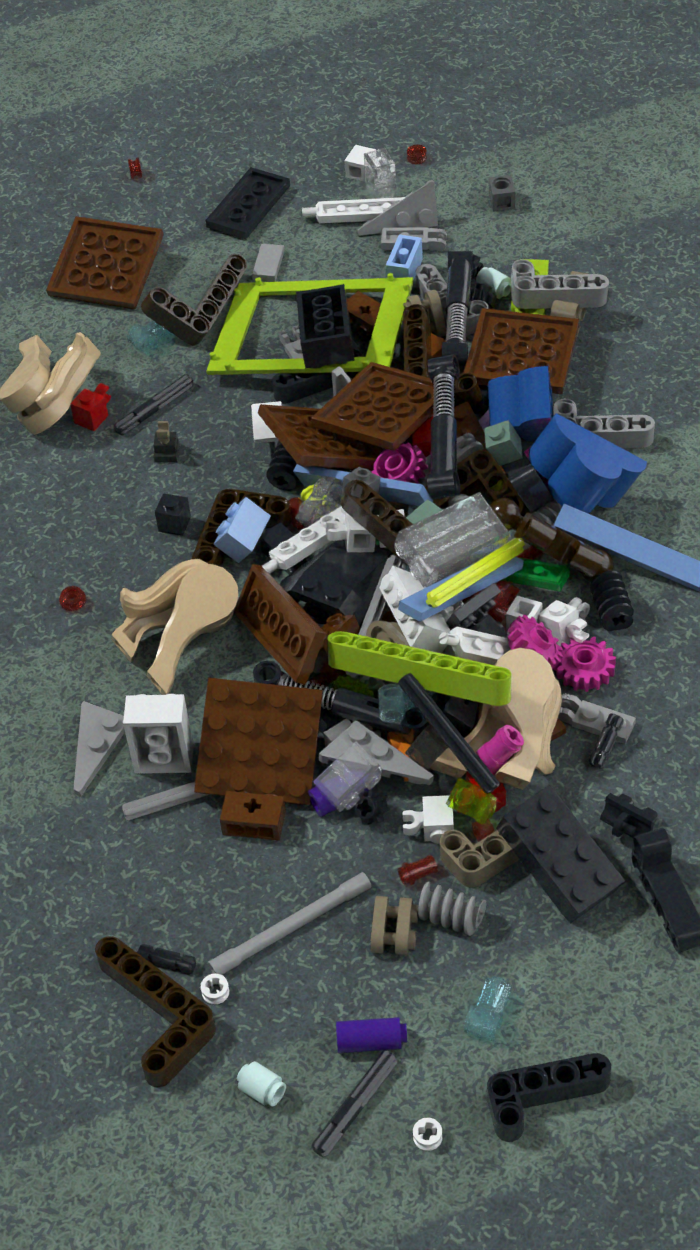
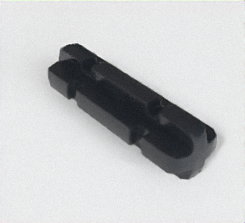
[589,713,624,769]
[137,944,196,974]

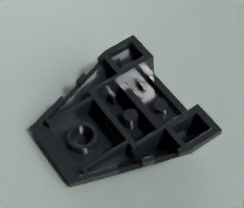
[279,540,393,629]

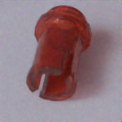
[289,497,312,530]
[398,855,438,886]

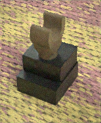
[153,421,179,462]

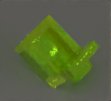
[446,778,496,825]

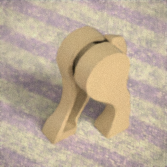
[0,332,101,435]
[111,559,238,695]
[431,648,562,790]

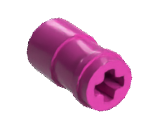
[475,725,524,775]

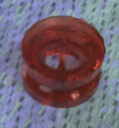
[407,144,427,165]
[128,157,142,179]
[472,817,495,842]

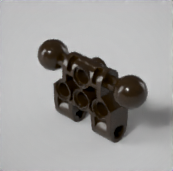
[487,498,614,582]

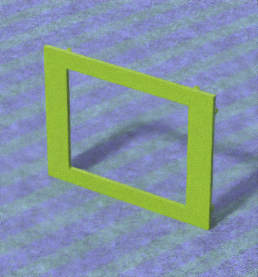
[206,273,414,375]

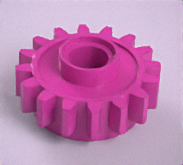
[371,443,428,484]
[507,615,564,670]
[554,636,616,692]

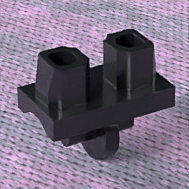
[600,793,658,838]

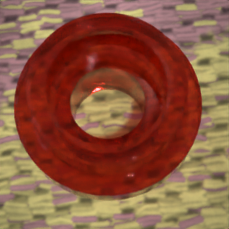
[59,586,86,611]

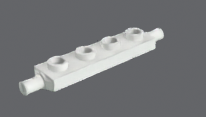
[302,197,405,224]
[262,506,345,574]
[439,627,511,665]

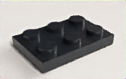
[446,583,501,630]

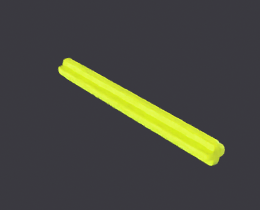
[426,538,525,608]

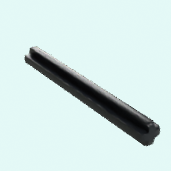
[398,673,500,794]

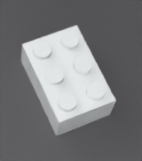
[123,694,194,773]

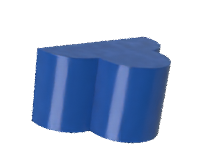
[488,366,553,442]
[528,413,647,514]

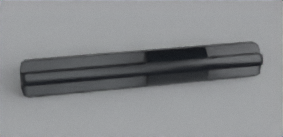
[114,374,193,436]
[312,1050,397,1157]

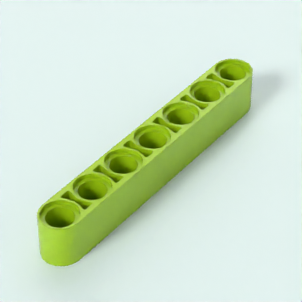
[327,631,512,706]

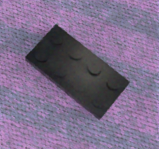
[205,167,290,239]

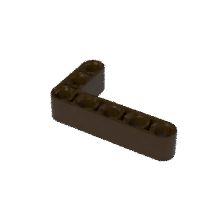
[141,253,247,346]
[403,304,482,407]
[395,450,524,517]
[341,480,485,584]
[191,489,291,567]
[95,936,216,1087]

